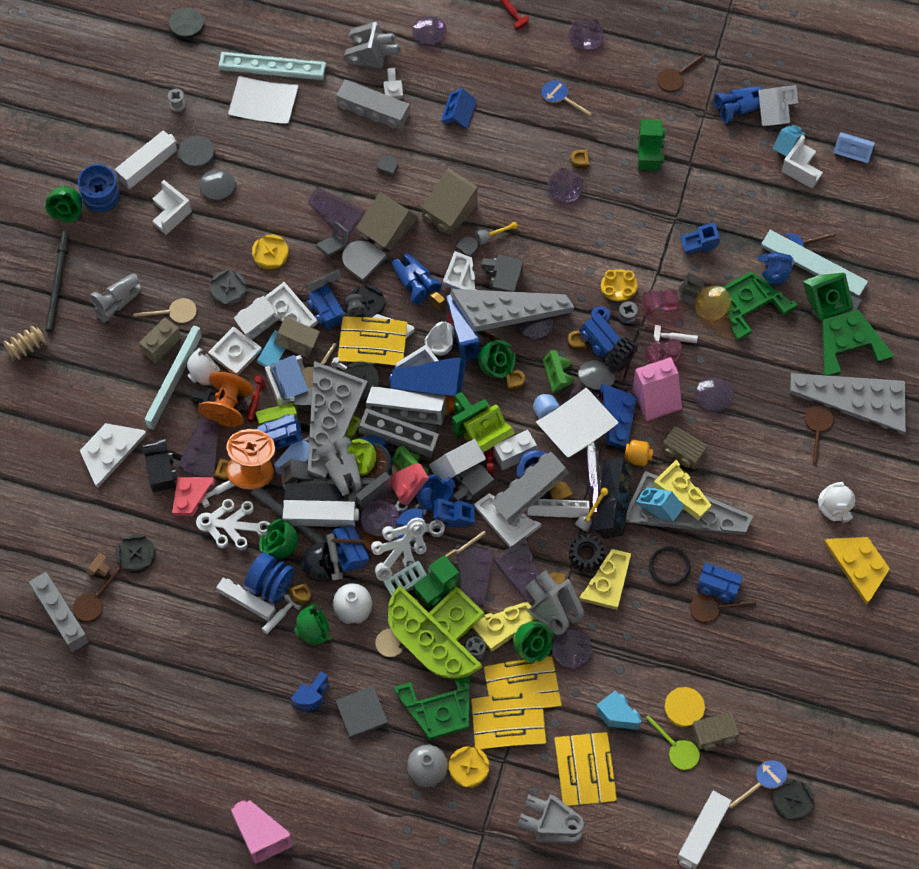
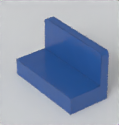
[441,88,477,129]

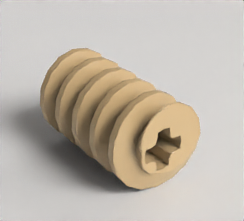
[3,326,47,362]

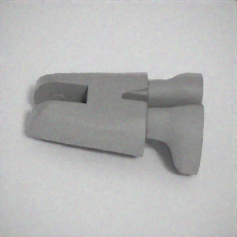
[89,274,141,323]
[316,438,362,496]

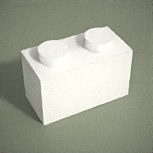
[234,296,281,340]
[493,430,537,471]

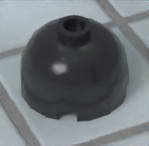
[301,542,335,582]

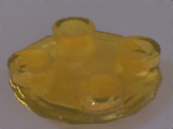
[695,286,732,322]

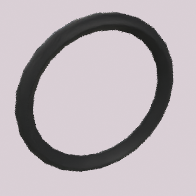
[649,547,690,585]

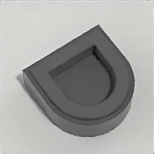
[377,156,398,176]
[456,237,478,257]

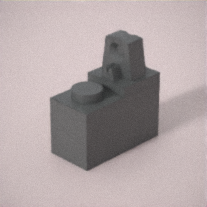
[481,254,523,292]
[453,463,494,502]

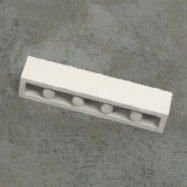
[528,499,589,518]
[216,578,276,621]

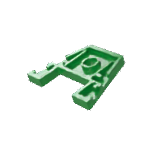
[720,271,798,342]
[822,310,894,376]
[394,675,470,740]

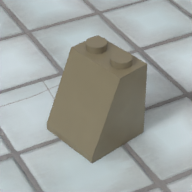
[422,168,478,236]
[356,192,419,251]

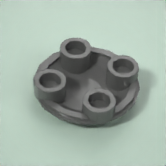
[199,169,236,203]
[578,360,616,391]

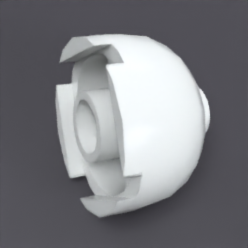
[187,348,221,386]
[333,583,373,624]

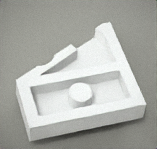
[442,251,476,290]

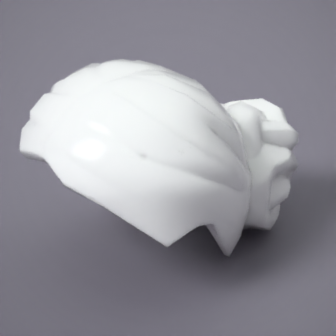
[425,321,455,356]

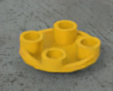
[601,269,638,302]

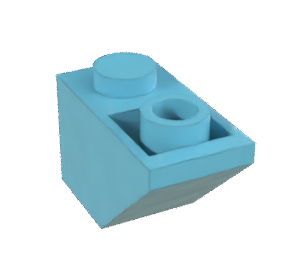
[772,125,805,156]
[636,488,684,521]
[595,691,642,730]

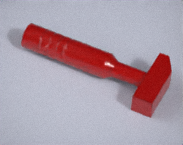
[500,0,529,30]
[246,376,266,422]
[485,447,493,477]

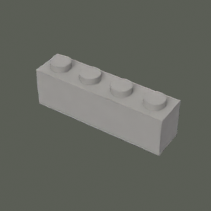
[336,79,410,130]
[366,387,447,425]
[358,408,439,458]
[492,452,569,524]
[29,572,89,652]

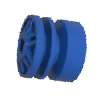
[78,164,119,212]
[244,552,295,605]

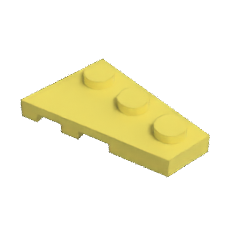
[652,460,711,520]
[579,549,631,610]
[472,602,538,652]

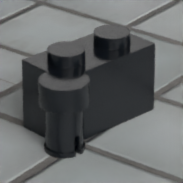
[142,438,177,492]

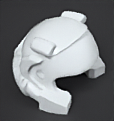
[818,482,855,523]

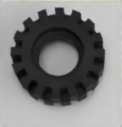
[605,336,638,372]
[569,534,605,573]

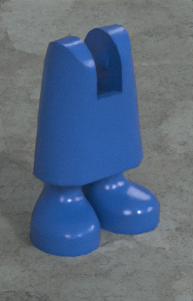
[713,86,763,124]
[392,253,442,305]

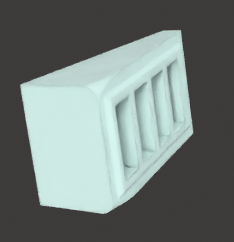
[384,561,427,596]

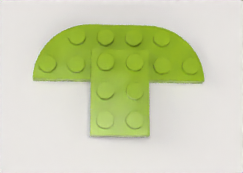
[388,585,485,679]

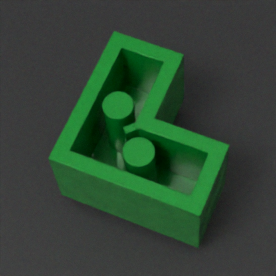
[638,120,666,171]
[413,555,459,609]

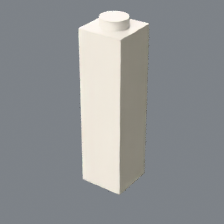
[115,130,177,190]
[283,500,359,527]
[677,791,732,869]

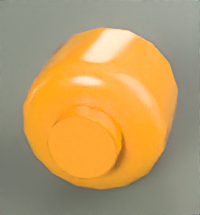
[624,440,653,466]

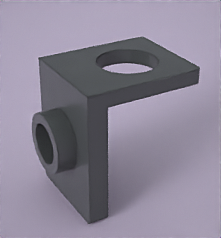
[316,221,349,257]

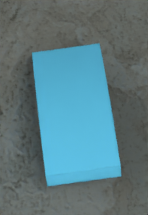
[257,330,286,367]

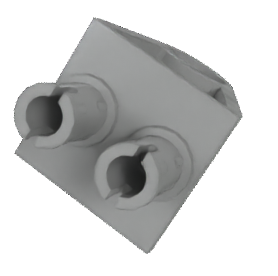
[344,22,401,68]
[524,570,584,635]
[517,794,584,844]

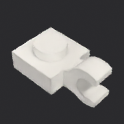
[384,68,403,100]

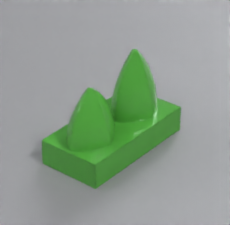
[543,350,574,393]
[392,446,428,475]

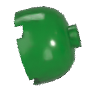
[45,186,83,223]
[477,340,516,378]
[259,519,298,560]
[294,604,331,645]
[513,621,553,663]

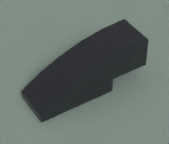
[285,483,349,502]

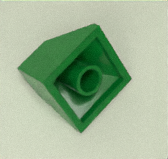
[803,272,854,320]

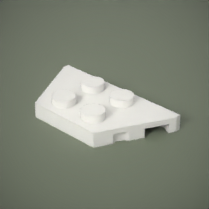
[80,423,147,488]

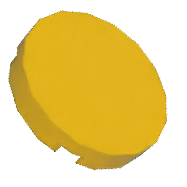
[252,235,289,269]
[664,687,705,728]
[449,747,489,788]

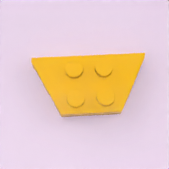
[824,537,890,604]

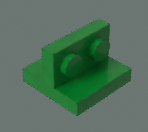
[452,391,489,440]

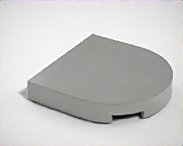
[342,241,387,282]

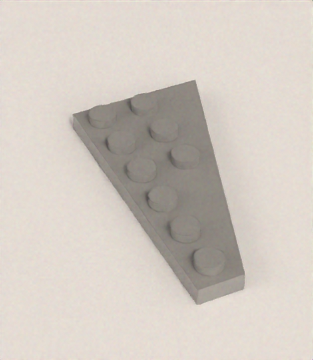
[450,289,574,332]
[307,361,367,480]
[790,373,906,435]
[626,471,753,535]

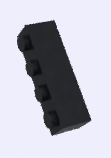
[593,457,634,538]

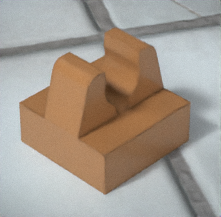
[86,553,110,577]

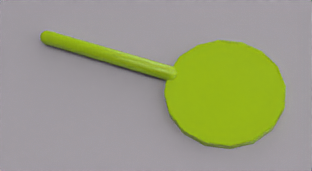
[646,716,700,770]

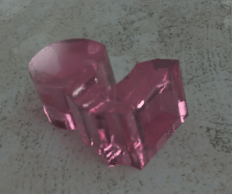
[642,289,680,315]
[645,339,682,364]

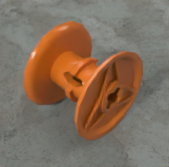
[198,372,254,427]
[226,429,275,490]

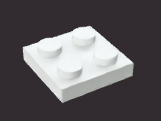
[208,326,262,376]

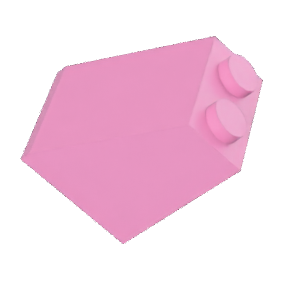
[632,357,682,421]
[231,800,293,864]

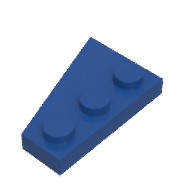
[600,384,637,450]

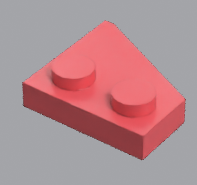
[390,463,429,505]
[172,477,215,516]

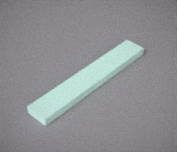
[219,52,326,80]
[761,230,868,298]
[145,326,202,430]

